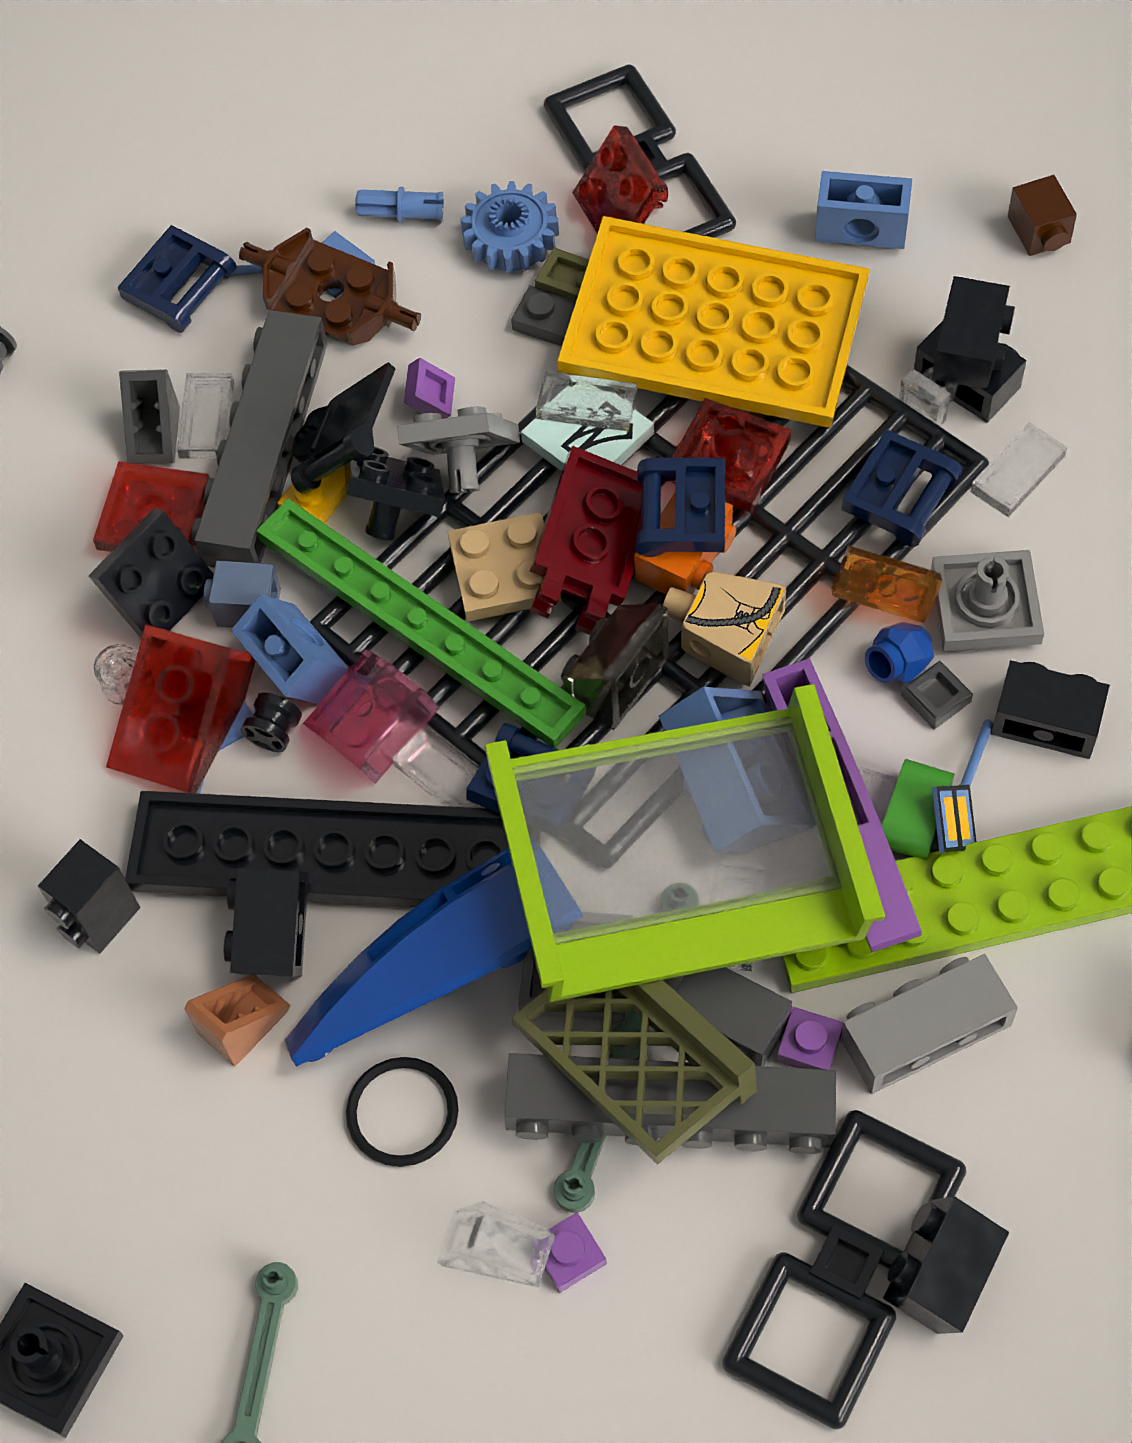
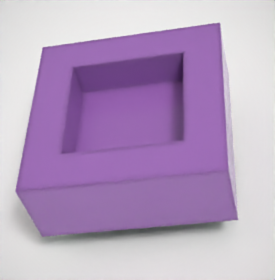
[404,358,455,419]
[777,1007,843,1070]
[530,1212,607,1293]

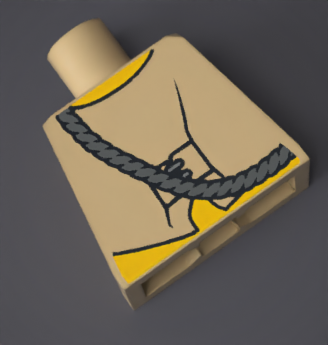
[662,571,786,687]

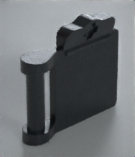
[291,362,396,494]

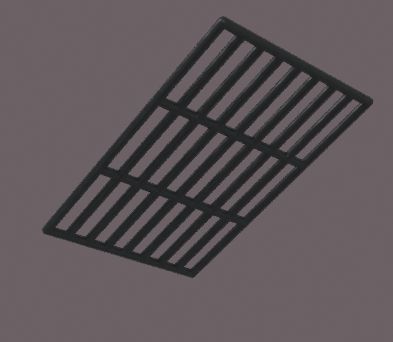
[309,364,989,869]

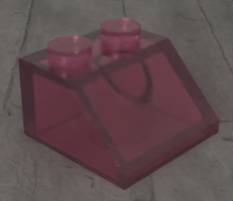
[303,649,439,784]

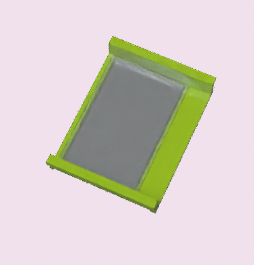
[485,684,885,1002]

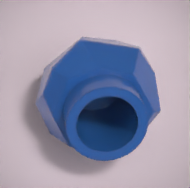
[865,622,934,683]

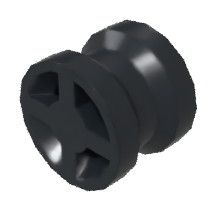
[240,692,302,752]

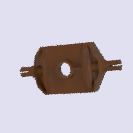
[239,227,421,346]

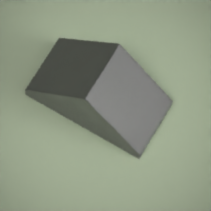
[119,369,180,464]

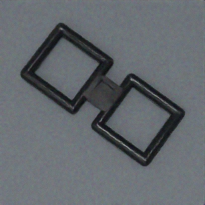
[544,64,736,238]
[722,1110,966,1429]

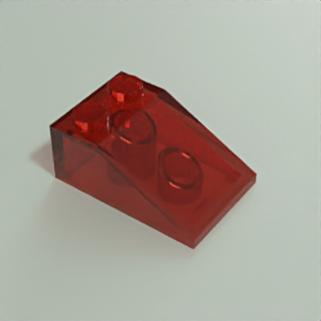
[106,624,256,793]

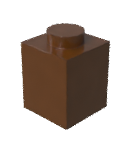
[1007,174,1077,256]

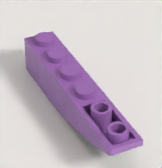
[762,658,922,953]

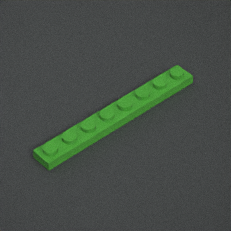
[256,498,586,748]

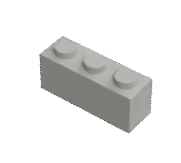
[840,954,1018,1094]

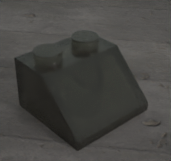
[561,603,669,731]

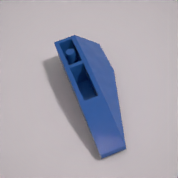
[285,835,583,1067]

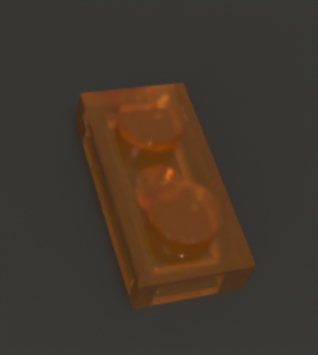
[831,545,942,623]

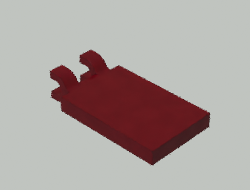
[529,446,642,636]

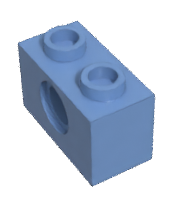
[815,171,912,249]
[231,594,349,704]

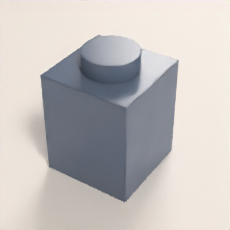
[204,561,281,627]

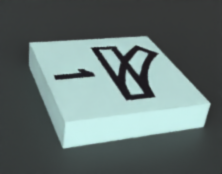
[521,376,654,471]

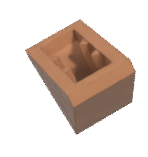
[184,975,291,1066]

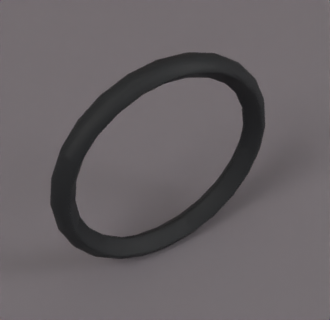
[346,1057,459,1167]

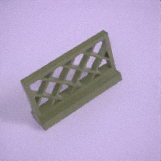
[511,980,757,1165]

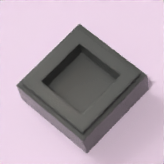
[901,660,973,730]

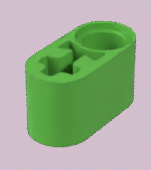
[882,758,955,860]

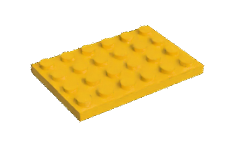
[557,216,870,428]

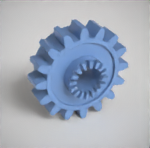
[461,181,559,273]

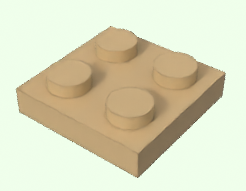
[447,512,562,622]

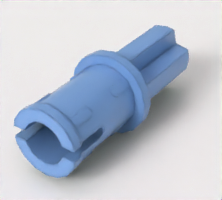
[355,187,444,222]

